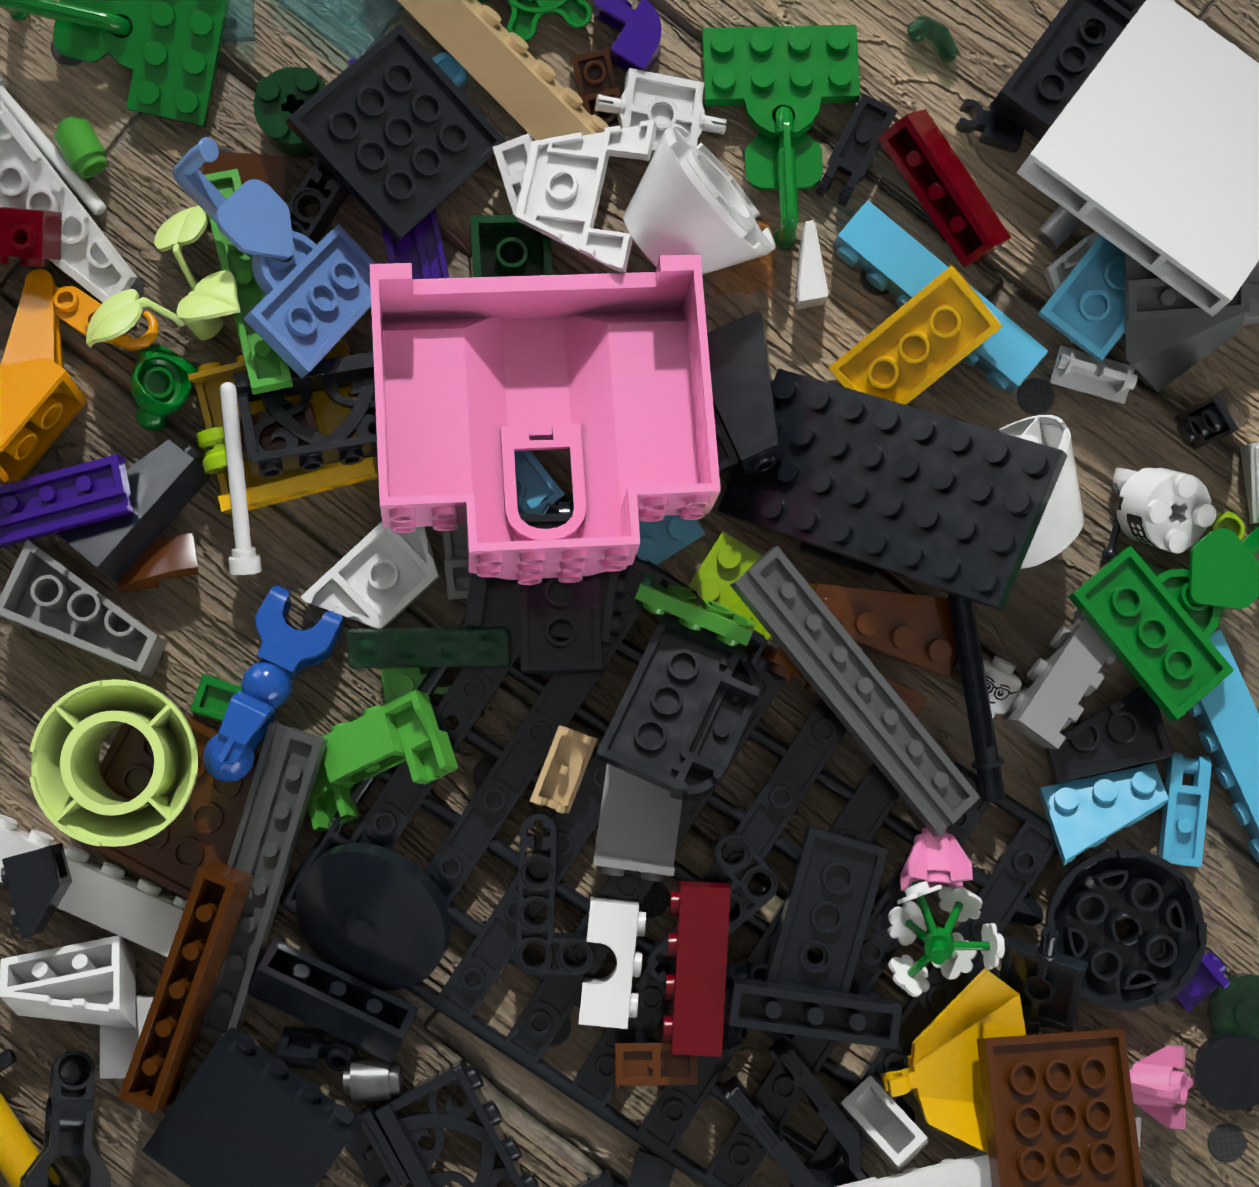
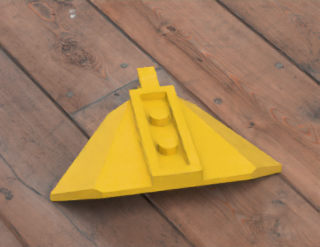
[880,968,1026,1154]

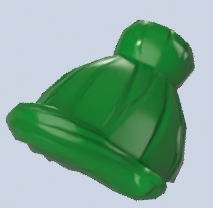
[130,345,199,431]

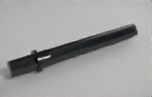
[948,593,1006,803]

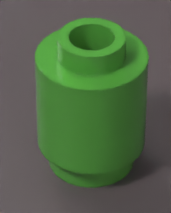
[53,116,108,178]

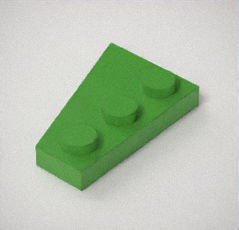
[635,572,756,646]

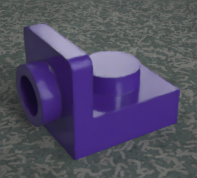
[1173,952,1231,1012]

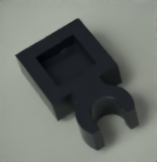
[955,99,1024,153]

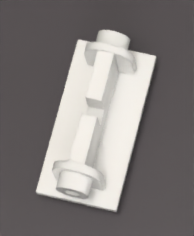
[1049,345,1138,404]

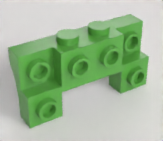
[308,689,459,832]

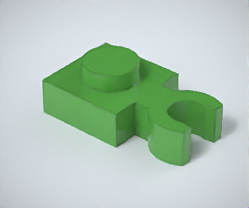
[380,663,451,704]

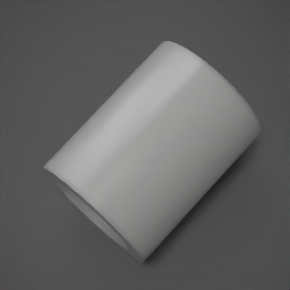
[1036,205,1080,250]

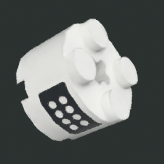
[1117,467,1216,554]

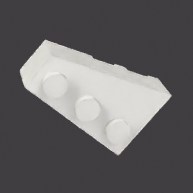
[0,935,136,1029]

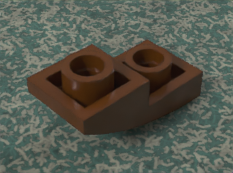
[570,48,621,127]
[202,152,286,198]
[117,533,199,593]

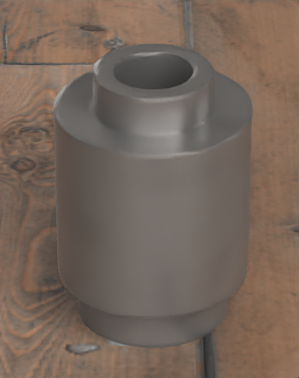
[343,1059,402,1102]

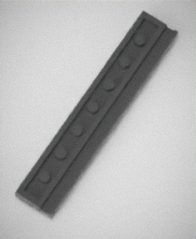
[730,546,980,836]
[199,722,328,1041]

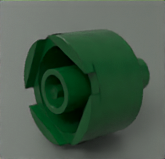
[253,67,326,158]

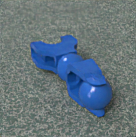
[203,585,344,782]

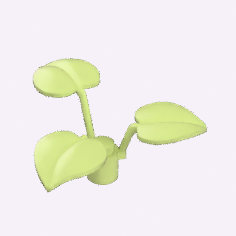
[86,205,240,348]

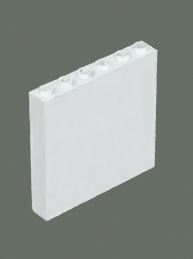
[1017,0,1259,317]

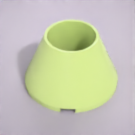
[29,679,198,847]

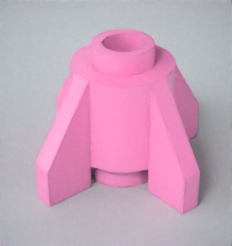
[900,828,973,892]
[1129,1045,1195,1130]

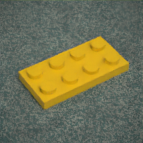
[828,264,1003,405]

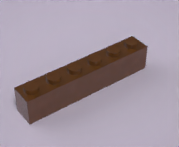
[118,861,254,1114]

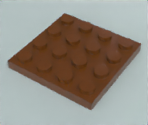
[63,712,260,899]
[977,1028,1144,1187]

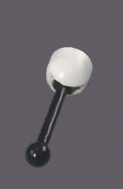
[1101,468,1137,562]

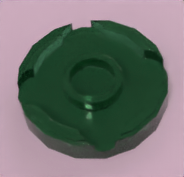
[1207,973,1259,1039]

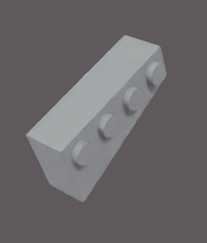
[0,540,167,679]
[1002,606,1117,749]

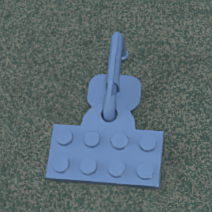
[173,137,376,379]

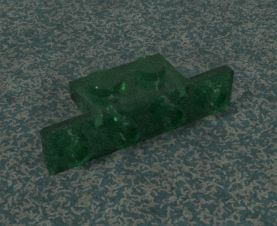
[346,626,509,669]

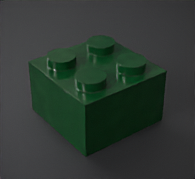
[469,215,553,278]

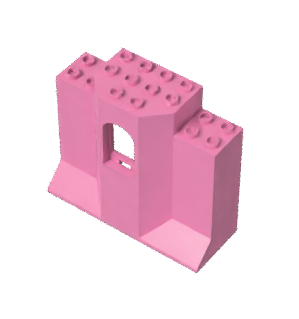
[369,254,721,585]

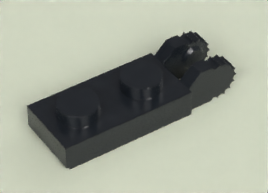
[816,93,898,207]

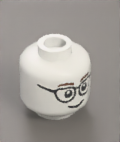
[962,656,1022,718]

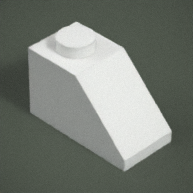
[841,1075,928,1172]

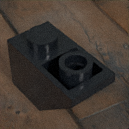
[1,843,72,939]

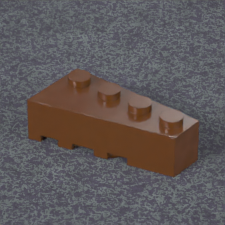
[808,583,975,676]

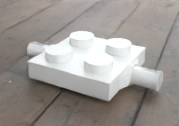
[595,68,727,155]

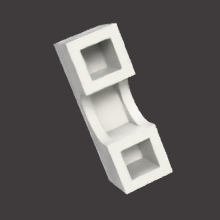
[578,896,646,1029]

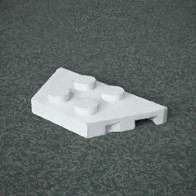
[301,522,440,630]

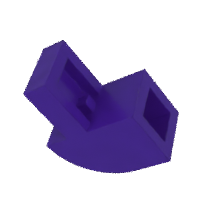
[593,0,661,72]

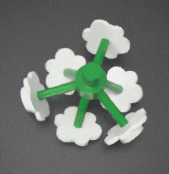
[888,881,1005,997]

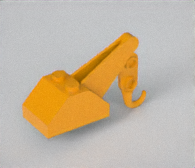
[0,269,159,485]

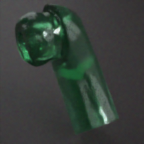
[907,15,960,63]

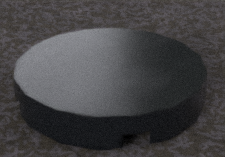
[1192,1031,1259,1110]

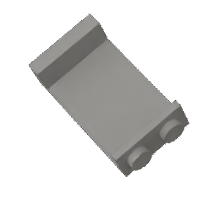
[593,764,682,882]

